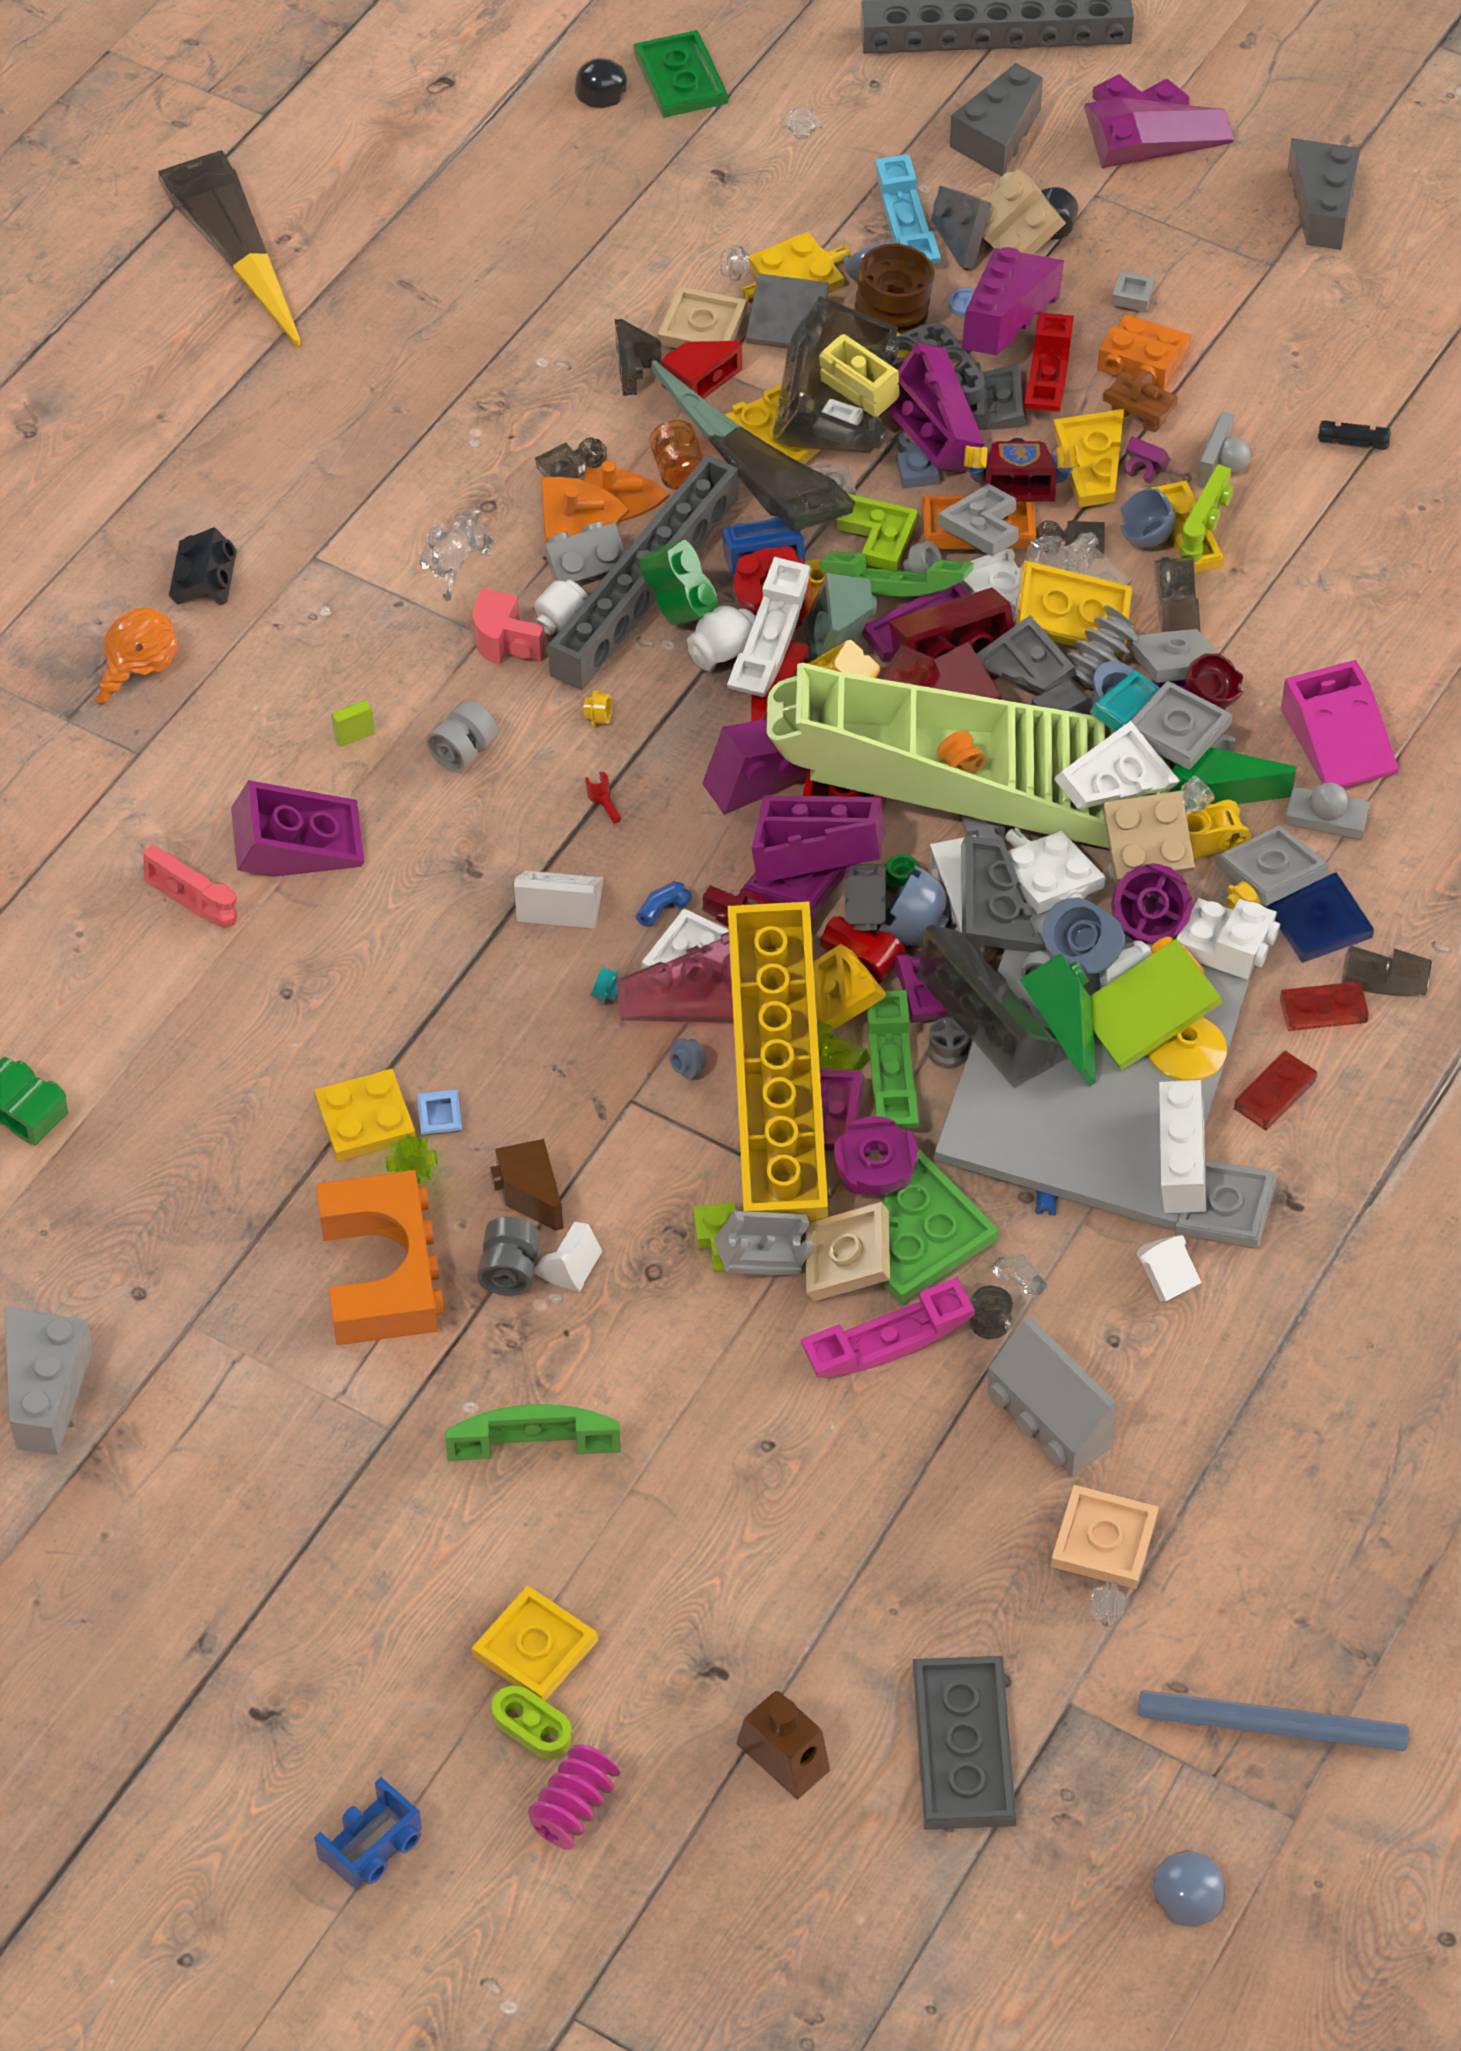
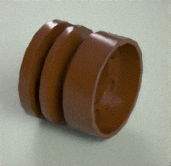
[854,243,935,338]

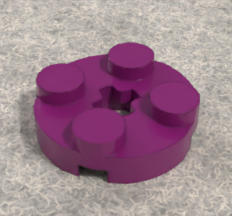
[834,1116,918,1195]

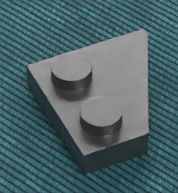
[931,186,991,269]
[976,615,1077,694]

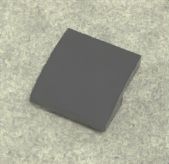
[962,362,1027,430]

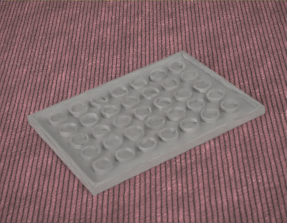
[934,906,1251,1230]

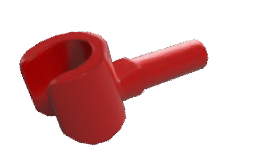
[585,772,621,824]

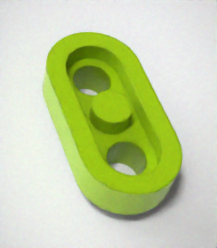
[491,1685,572,1759]

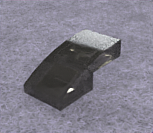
[1154,557,1201,633]
[1341,945,1432,996]

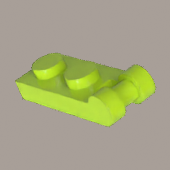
[1180,464,1234,563]

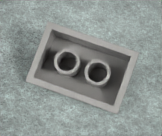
[987,1317,1117,1476]

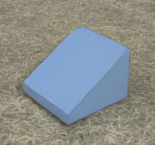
[417,1089,462,1135]

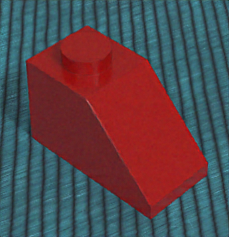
[661,340,742,399]

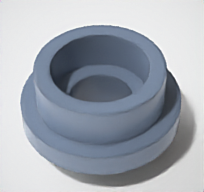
[670,1038,706,1079]

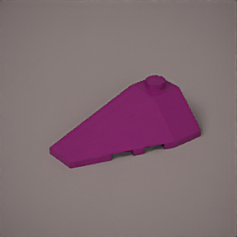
[1084,97,1234,168]

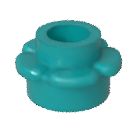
[590,967,623,1004]

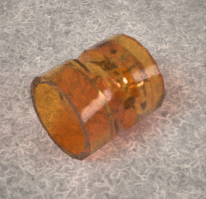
[649,420,704,490]

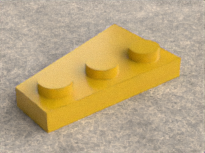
[1053,409,1124,507]

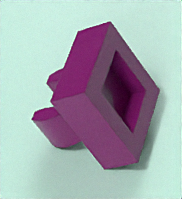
[1125,436,1171,483]

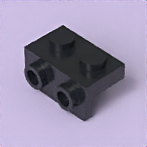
[169,527,237,605]

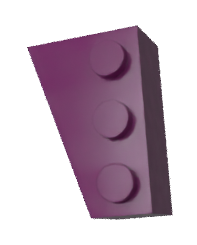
[886,342,985,473]
[702,719,808,815]

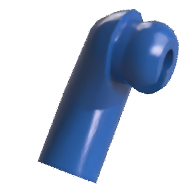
[636,881,692,927]

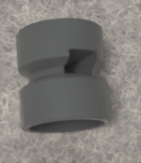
[477,1216,540,1296]

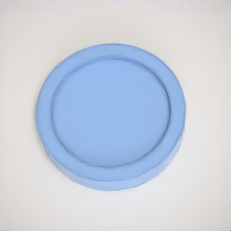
[949,288,975,318]

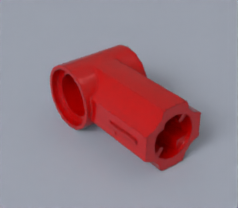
[820,916,905,984]

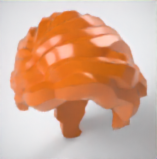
[95,608,178,704]

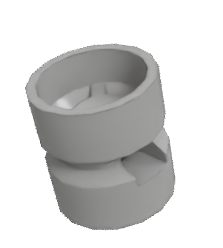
[426,700,499,773]

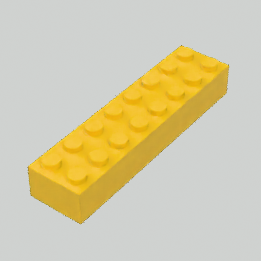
[728,902,828,1223]

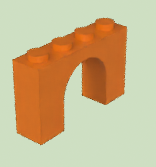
[316,1170,444,1345]

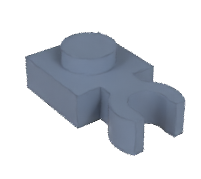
[897,433,939,489]

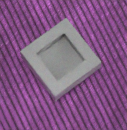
[1112,271,1155,312]

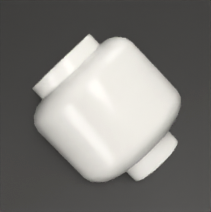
[534,579,589,636]

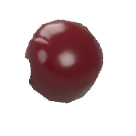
[1185,653,1244,709]

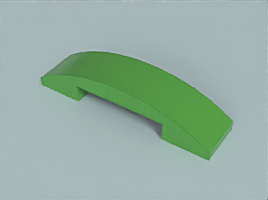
[819,551,974,597]
[867,990,919,1129]
[445,1404,621,1461]

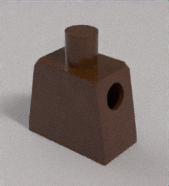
[737,1691,830,1800]

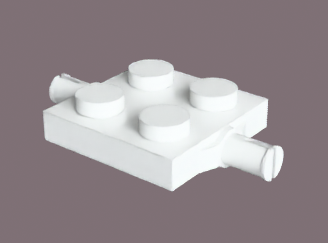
[1006,828,1105,915]

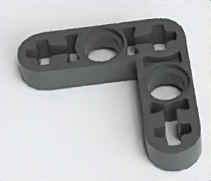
[867,322,985,405]

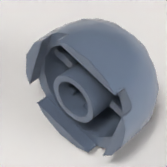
[875,865,949,946]

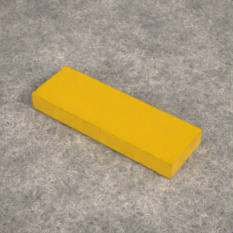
[1152,480,1224,575]

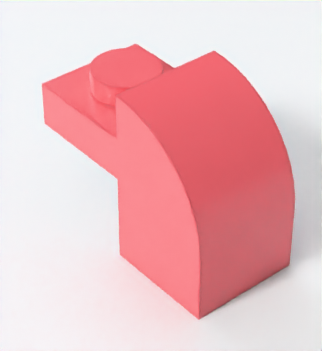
[473,588,546,665]

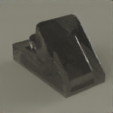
[615,319,662,396]

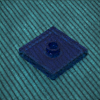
[1266,872,1374,963]

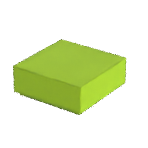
[331,700,375,747]

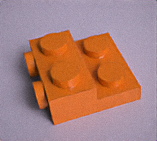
[1097,314,1192,390]

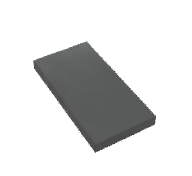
[913,1656,1016,1830]

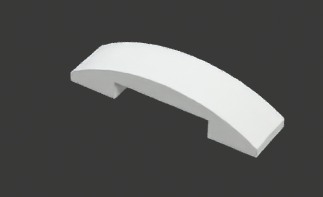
[727,557,811,697]

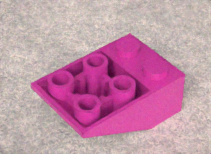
[1281,660,1399,788]

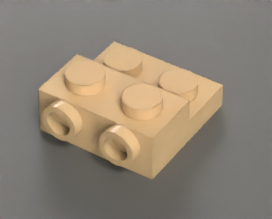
[980,168,1066,254]

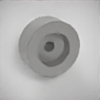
[903,541,942,573]

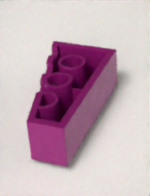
[961,247,1064,355]

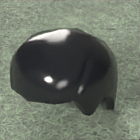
[575,58,627,108]

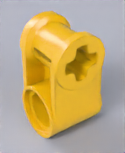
[1185,800,1251,859]

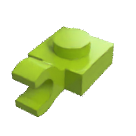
[693,1202,736,1272]

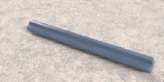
[1138,1690,1409,1751]

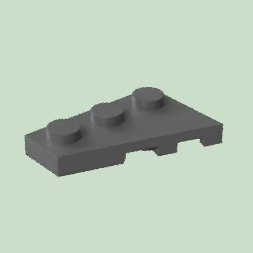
[961,835,1044,952]

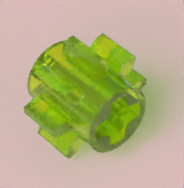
[385,1134,438,1184]

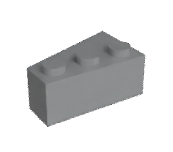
[5,1307,94,1455]

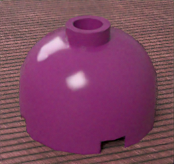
[1111,863,1193,944]

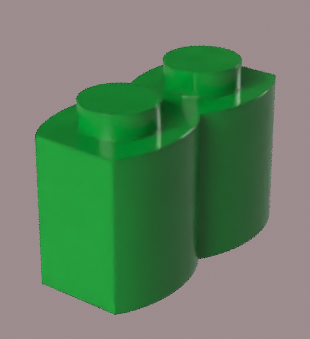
[639,539,718,626]
[0,1057,68,1146]

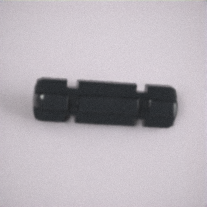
[1318,420,1391,449]

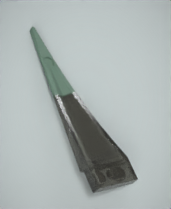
[651,360,855,532]

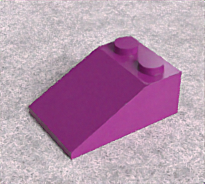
[231,780,364,877]

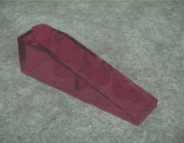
[616,932,734,1023]

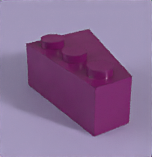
[751,795,886,884]

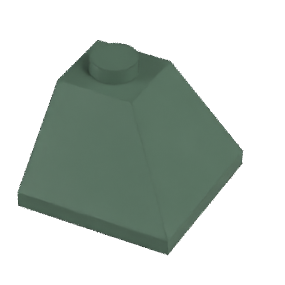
[804,573,877,662]

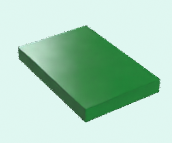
[633,30,728,118]

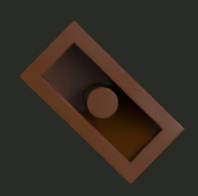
[490,1139,563,1231]

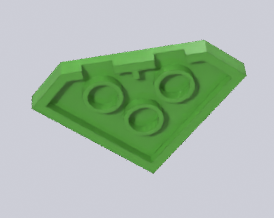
[881,1149,999,1305]

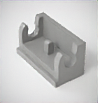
[714,1211,814,1276]

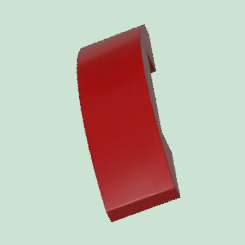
[1024,312,1074,412]

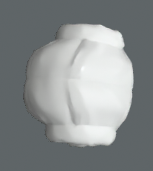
[687,605,756,672]

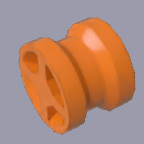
[936,730,986,774]

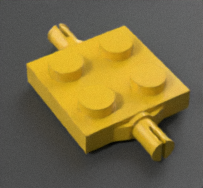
[740,231,851,302]

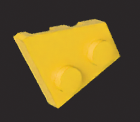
[813,944,886,1033]

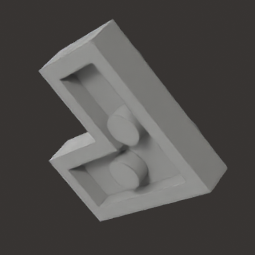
[938,484,1019,556]

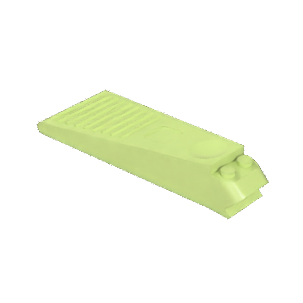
[767,663,1171,848]

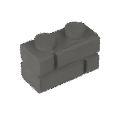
[845,864,886,931]

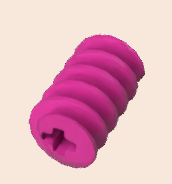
[528,1744,620,1850]

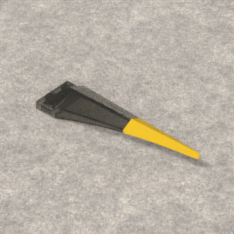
[158,150,300,347]

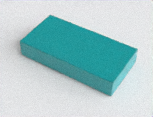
[1090,670,1160,732]

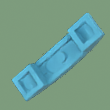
[875,154,941,264]

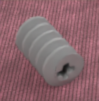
[1066,605,1139,689]

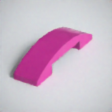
[801,1277,975,1377]

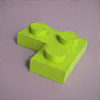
[837,494,918,571]

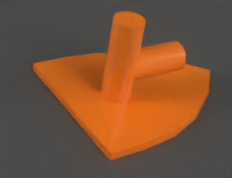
[585,461,669,522]
[541,477,629,544]

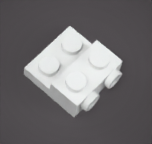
[1177,898,1281,980]

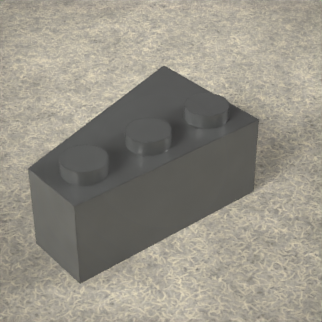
[950,63,1043,176]
[1288,138,1361,250]

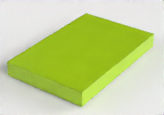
[1090,938,1223,1071]

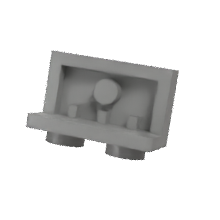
[540,521,625,583]

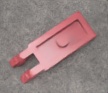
[143,844,237,928]

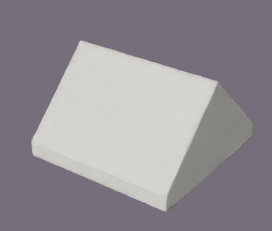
[514,870,603,929]

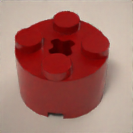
[733,546,814,630]

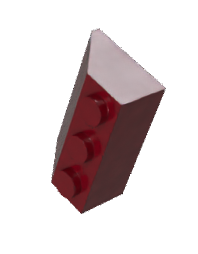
[889,587,1014,680]

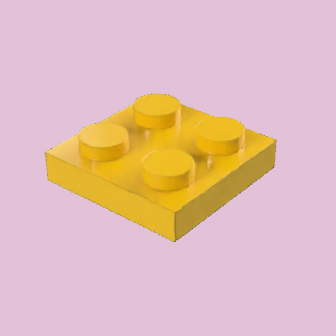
[314,1068,416,1162]
[471,1585,598,1701]

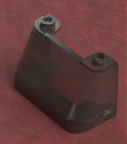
[772,296,900,453]

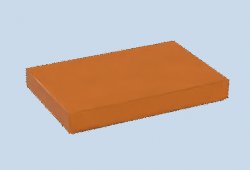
[922,495,1036,549]

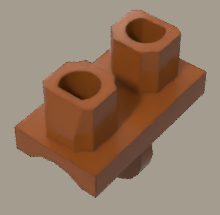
[1102,370,1178,432]

